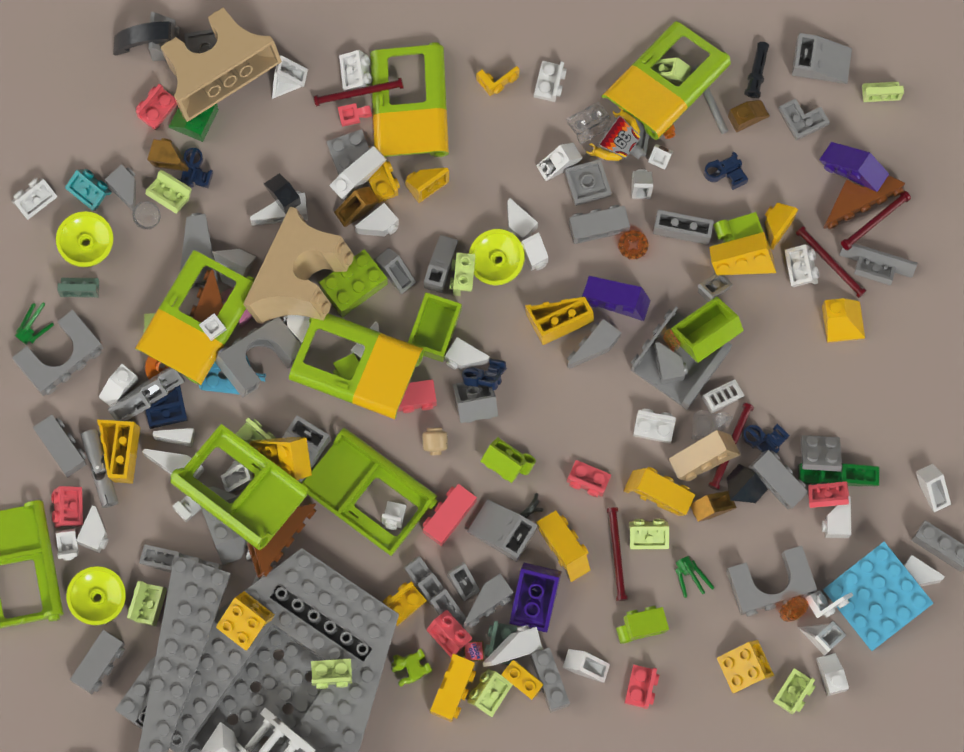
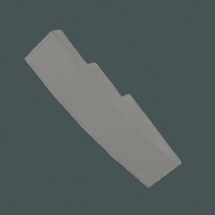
[108,367,185,421]
[139,544,222,573]
[403,556,466,625]

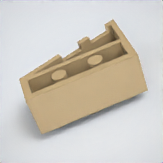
[669,430,741,481]

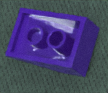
[509,562,562,633]

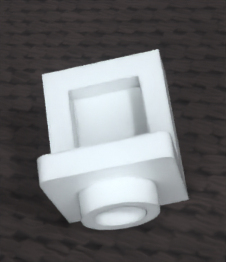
[55,529,79,561]

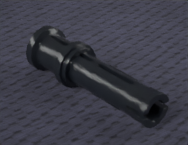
[744,42,769,98]

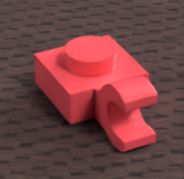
[338,103,372,127]

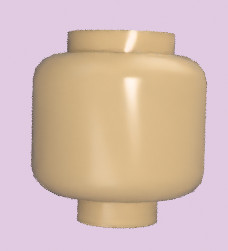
[422,427,448,455]

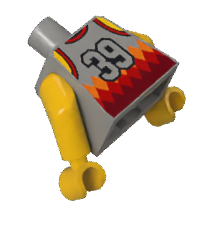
[586,106,645,161]

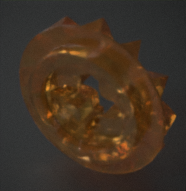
[618,230,648,260]
[779,595,809,622]

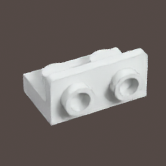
[339,50,372,91]
[534,61,567,102]
[12,178,57,220]
[785,244,819,287]
[633,408,676,444]

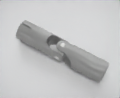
[81,429,119,508]

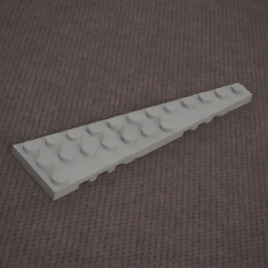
[138,555,231,752]

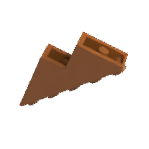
[824,175,905,230]
[190,269,223,323]
[247,503,317,578]

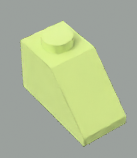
[651,57,691,85]

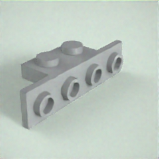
[839,243,918,285]

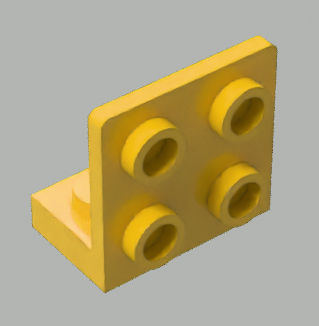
[216,591,275,650]
[717,640,774,693]

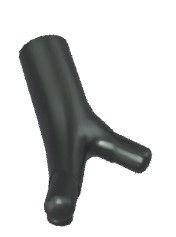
[520,493,543,518]

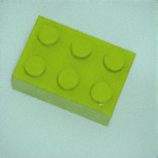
[319,249,388,318]
[408,292,462,362]
[671,296,744,363]

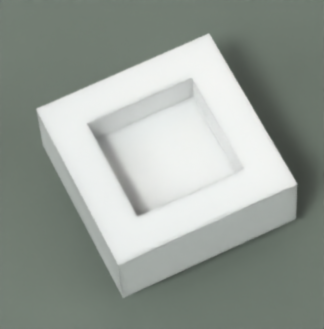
[648,144,673,170]
[199,313,227,341]

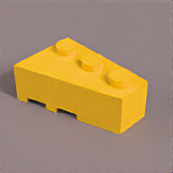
[525,297,594,345]
[536,510,591,582]
[430,654,476,722]

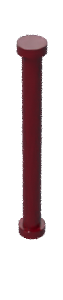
[314,77,404,107]
[841,191,911,251]
[796,226,867,298]
[708,403,754,490]
[607,507,628,601]

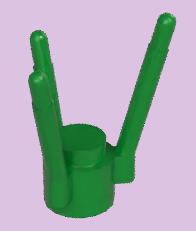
[14,302,54,345]
[675,556,714,598]

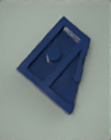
[146,385,188,429]

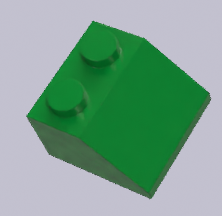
[169,104,219,142]

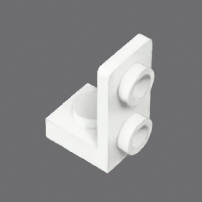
[173,496,201,522]
[382,501,407,530]
[805,590,854,618]

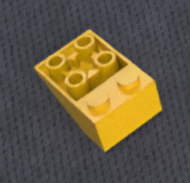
[249,437,312,480]

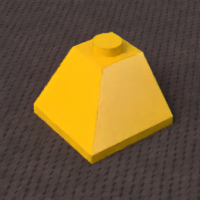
[405,167,449,203]
[765,203,798,250]
[822,298,865,343]

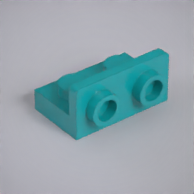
[65,169,112,211]

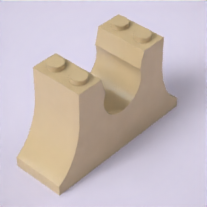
[160,7,282,122]
[243,207,354,324]

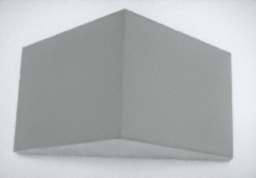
[447,562,480,601]

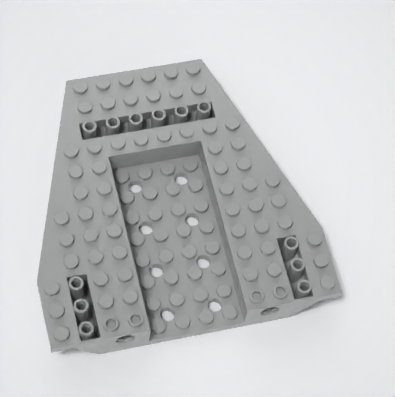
[115,548,399,752]

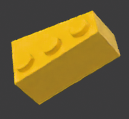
[709,232,776,275]
[97,419,141,484]
[623,467,696,516]

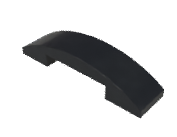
[113,21,171,56]

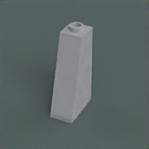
[180,213,219,289]

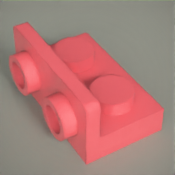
[136,84,177,130]
[567,460,611,497]
[808,482,849,508]
[51,486,83,528]
[426,610,472,657]
[624,664,660,709]

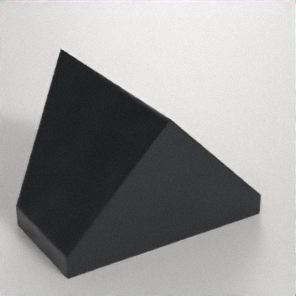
[726,464,768,504]

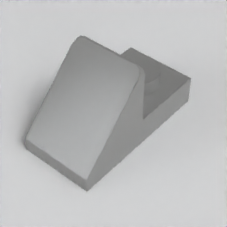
[698,274,733,302]

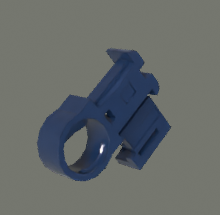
[177,148,213,188]
[704,152,748,190]
[462,358,507,390]
[743,424,790,454]

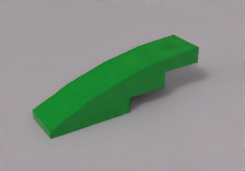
[798,463,879,486]

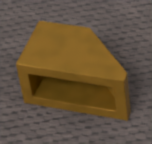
[728,100,770,133]
[147,138,189,172]
[334,186,379,227]
[691,490,737,522]

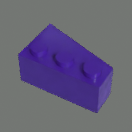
[819,142,889,192]
[582,276,651,321]

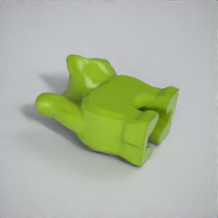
[391,648,432,687]

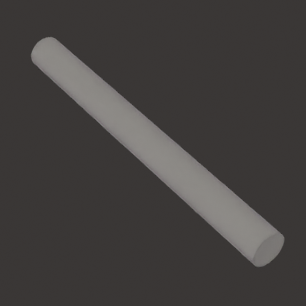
[692,65,728,134]

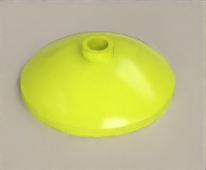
[56,211,114,267]
[469,229,525,286]
[66,566,126,625]

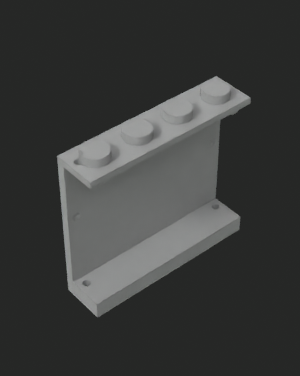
[631,306,733,410]

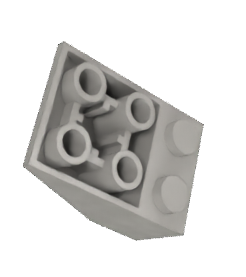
[792,33,852,84]
[283,415,330,484]
[467,499,538,562]

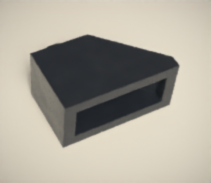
[264,173,301,214]

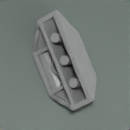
[200,486,248,565]

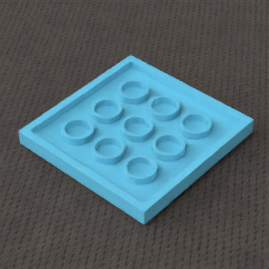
[823,541,934,651]

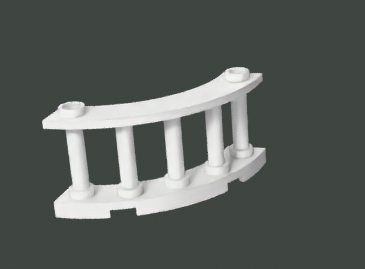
[235,708,316,752]

